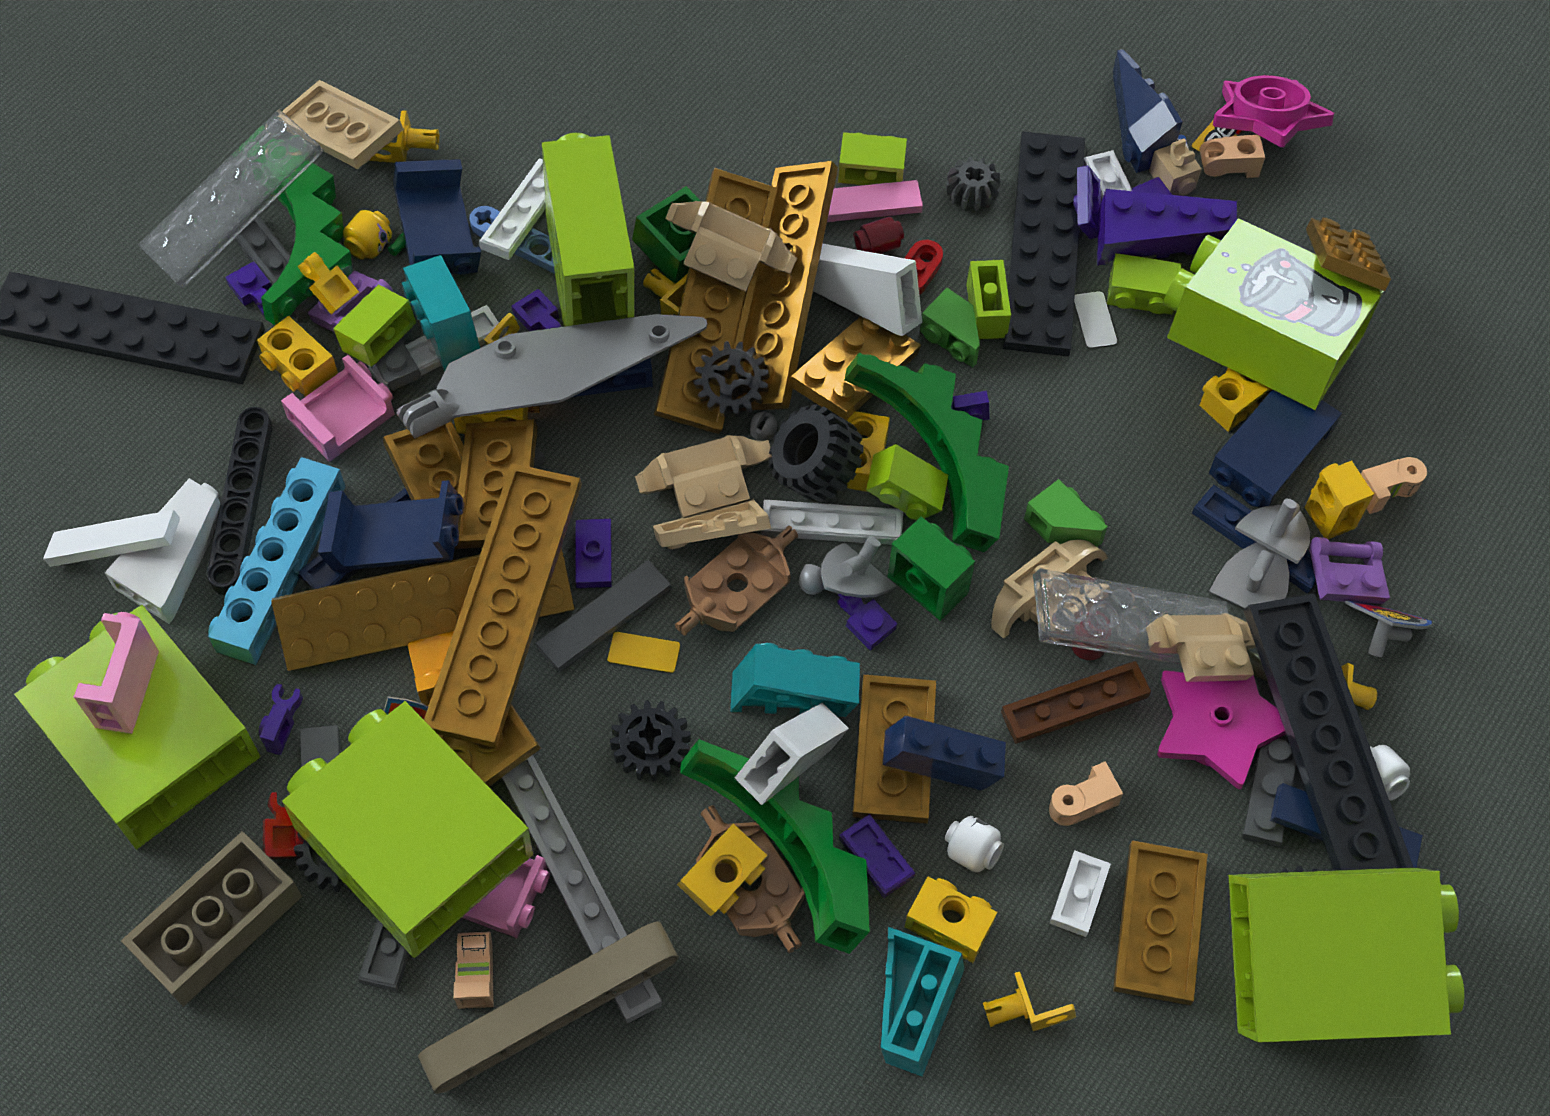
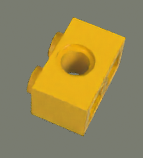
[677,823,767,916]
[904,876,997,963]

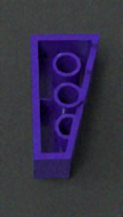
[1097,189,1237,266]

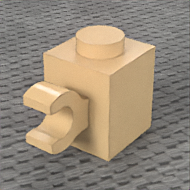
[1149,138,1202,195]

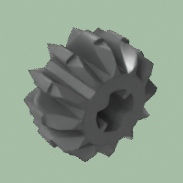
[946,156,1001,213]

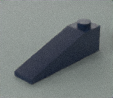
[1113,49,1182,173]

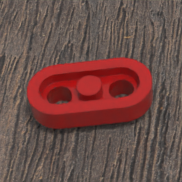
[905,240,943,295]

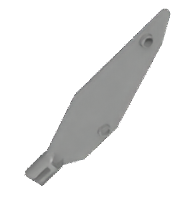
[396,314,707,439]

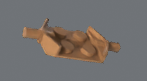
[675,525,798,636]
[696,805,805,953]

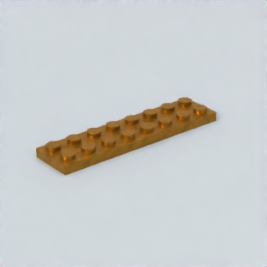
[730,161,838,411]
[654,168,777,434]
[424,463,582,748]
[271,547,574,671]

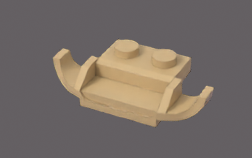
[665,201,797,292]
[635,435,772,518]
[991,540,1107,638]
[1146,613,1256,682]

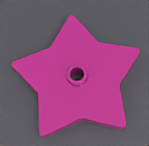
[1213,75,1334,147]
[1157,670,1286,789]

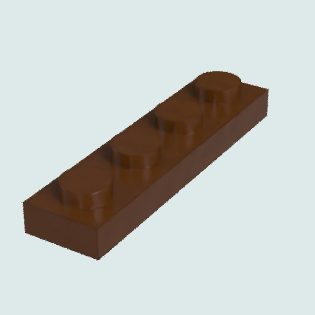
[1001,661,1151,744]

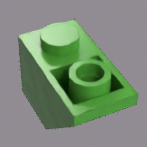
[920,288,980,368]
[1024,479,1108,547]

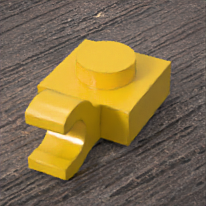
[298,252,359,314]

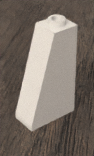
[813,244,922,336]
[105,478,221,624]
[735,703,849,805]

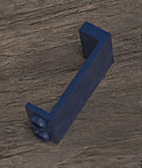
[393,159,481,275]
[1208,389,1342,508]
[318,480,464,571]

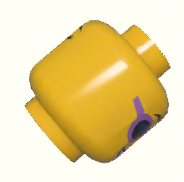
[343,210,392,259]

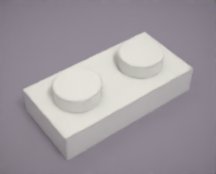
[1049,850,1111,937]

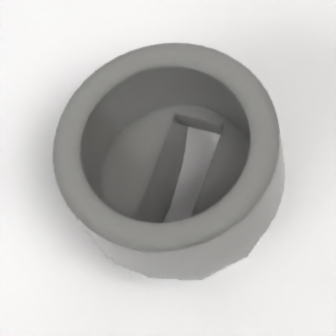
[750,411,777,441]
[799,564,824,595]

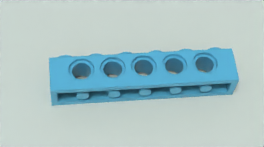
[208,457,345,665]

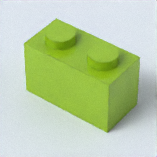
[838,132,907,185]
[1107,253,1182,315]
[966,260,1011,339]
[333,284,417,367]
[866,444,949,520]

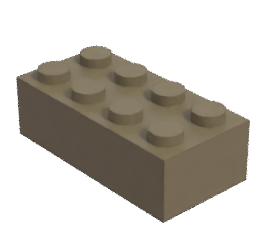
[121,831,303,1007]

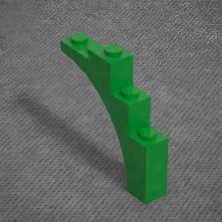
[252,139,353,326]
[844,353,1009,552]
[680,739,870,954]

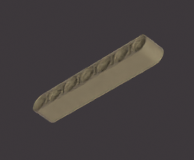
[418,922,679,1094]

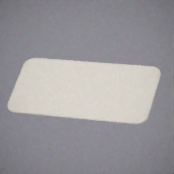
[1074,291,1117,348]

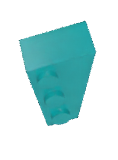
[401,255,480,372]
[730,643,860,717]
[881,927,965,1076]

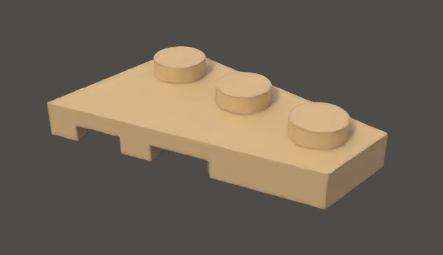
[653,499,771,549]

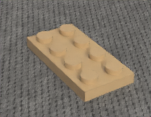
[274,80,404,169]

